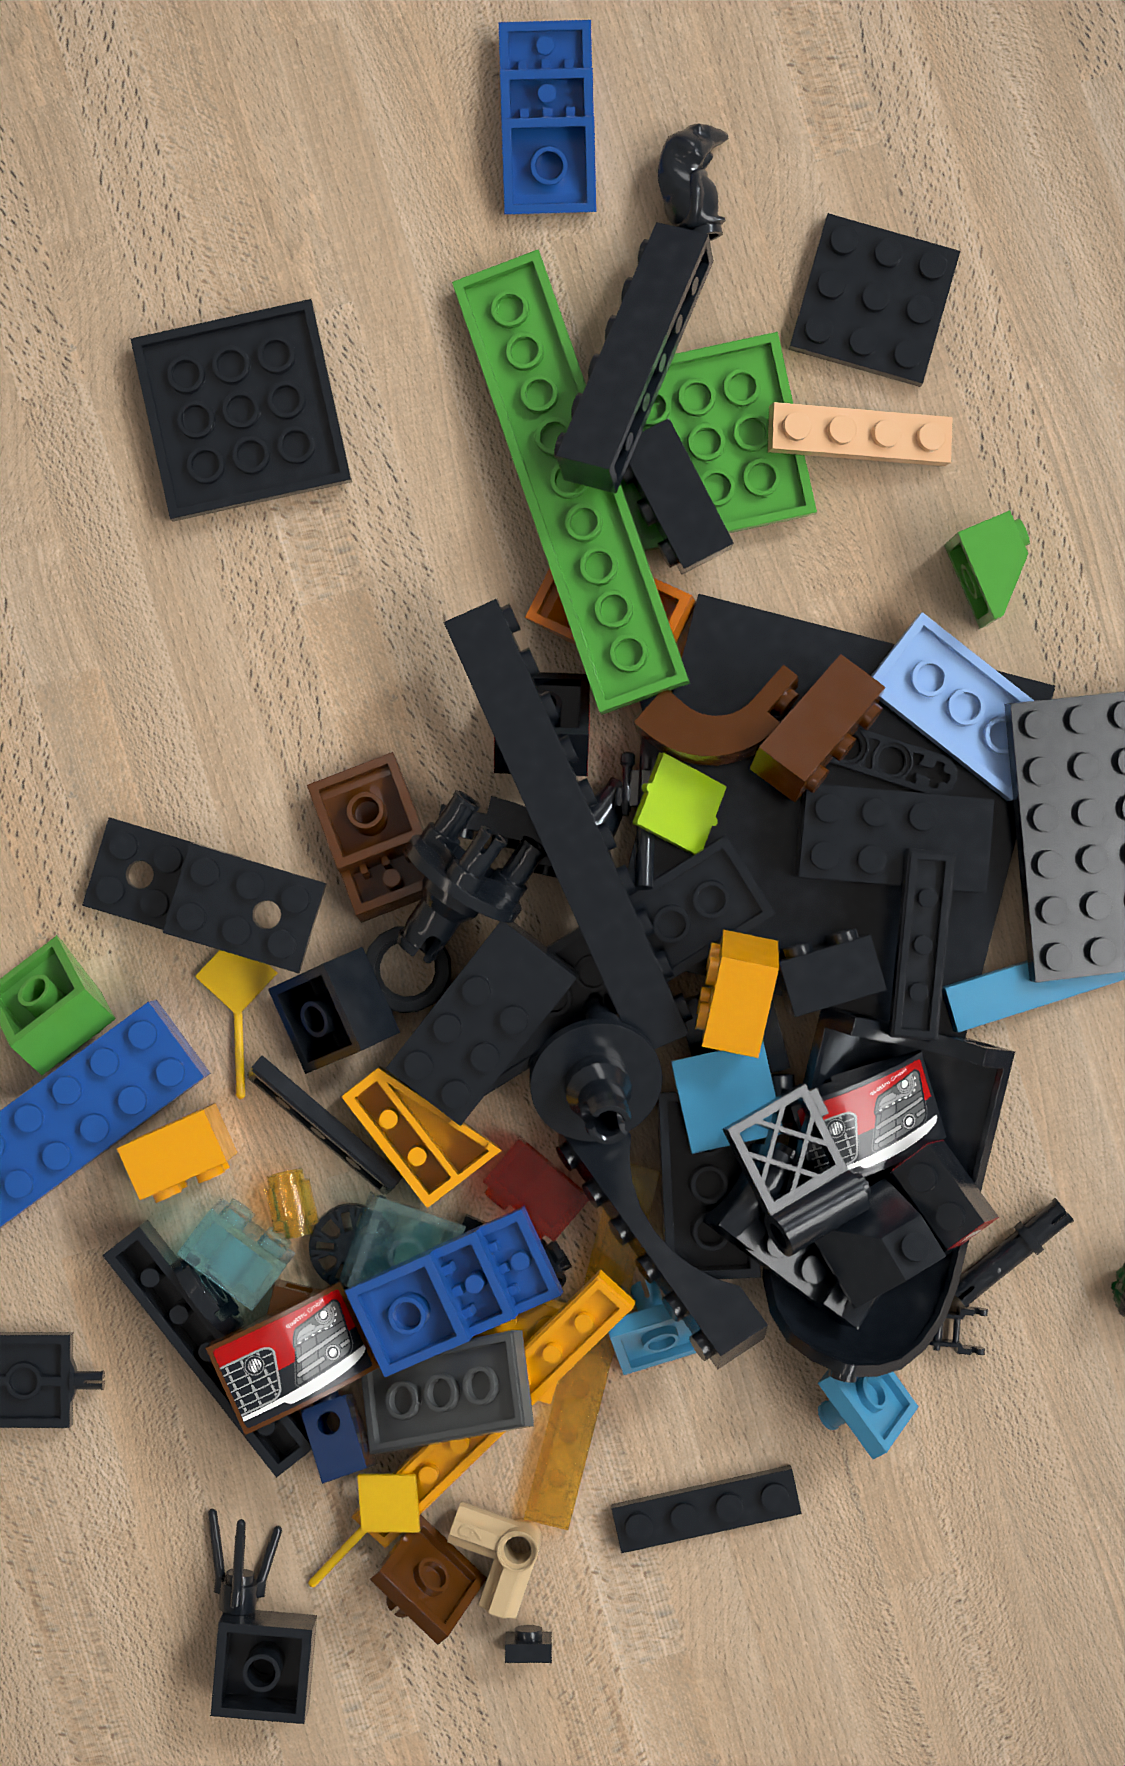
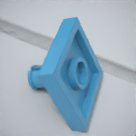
[609,1280,696,1375]
[818,1369,919,1459]

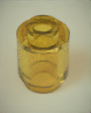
[264,1168,319,1239]

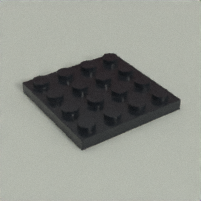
[130,299,352,522]

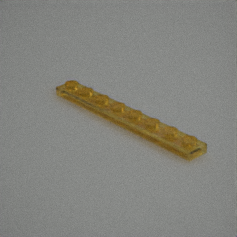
[523,1163,660,1530]

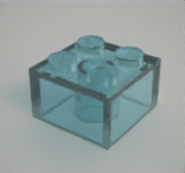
[339,1191,466,1288]
[177,1198,296,1311]

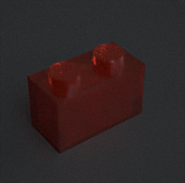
[483,1135,589,1242]

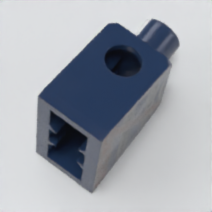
[301,1390,378,1484]

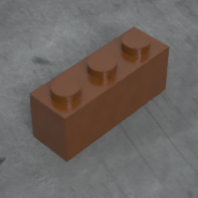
[750,654,886,803]

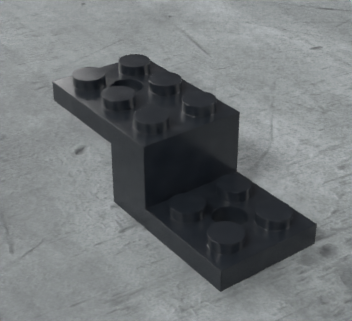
[82,817,327,973]

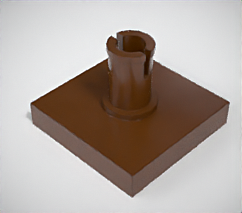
[370,1514,487,1645]

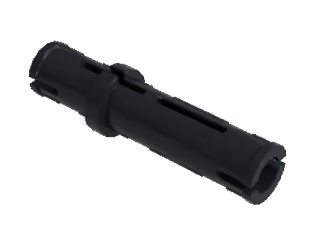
[955,1198,1074,1308]

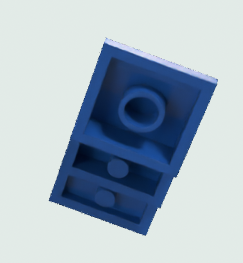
[498,20,596,215]
[345,1206,564,1377]

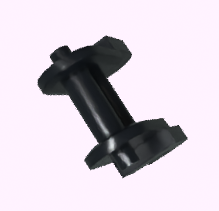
[929,1306,988,1355]

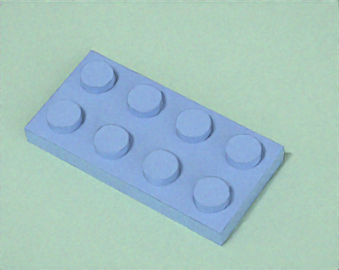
[871,612,1034,801]

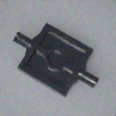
[0,1332,105,1428]

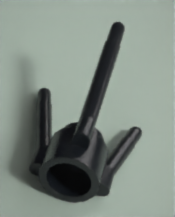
[208,1508,282,1615]

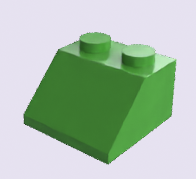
[944,510,1030,629]
[0,935,116,1075]

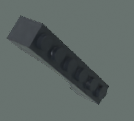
[556,1132,768,1369]

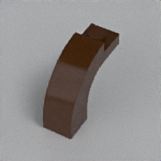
[634,665,799,765]

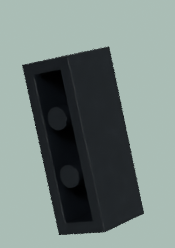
[623,418,734,575]

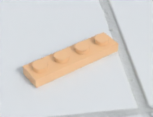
[768,402,952,466]

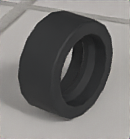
[366,926,452,1013]

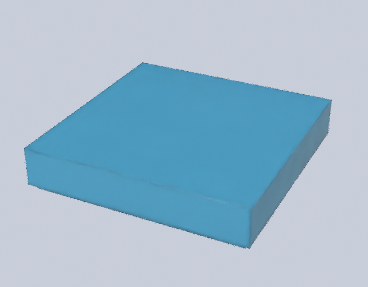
[671,1041,783,1154]

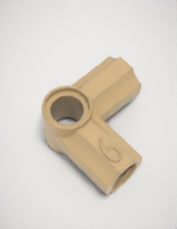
[447,1501,543,1619]

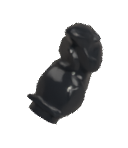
[658,123,728,241]

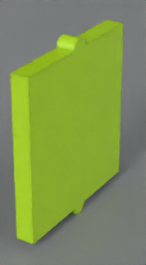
[632,753,727,855]

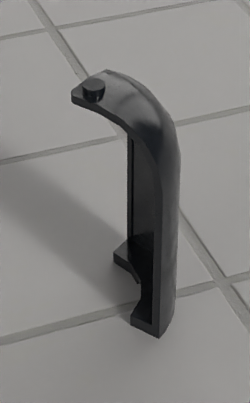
[762,1007,1015,1383]

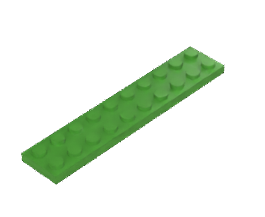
[452,249,690,715]

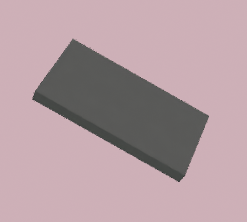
[361,1330,534,1454]

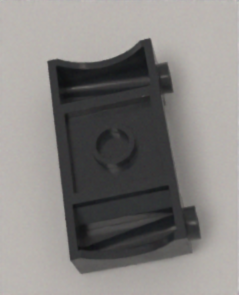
[703,1142,881,1329]

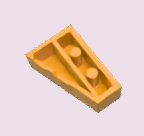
[341,1066,502,1208]

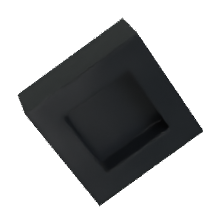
[505,1625,552,1663]

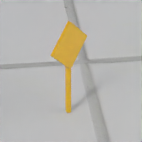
[195,950,278,1099]
[308,1474,420,1588]

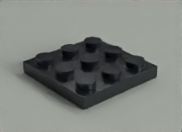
[788,213,961,387]

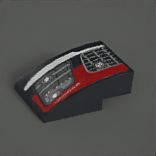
[790,1050,946,1177]

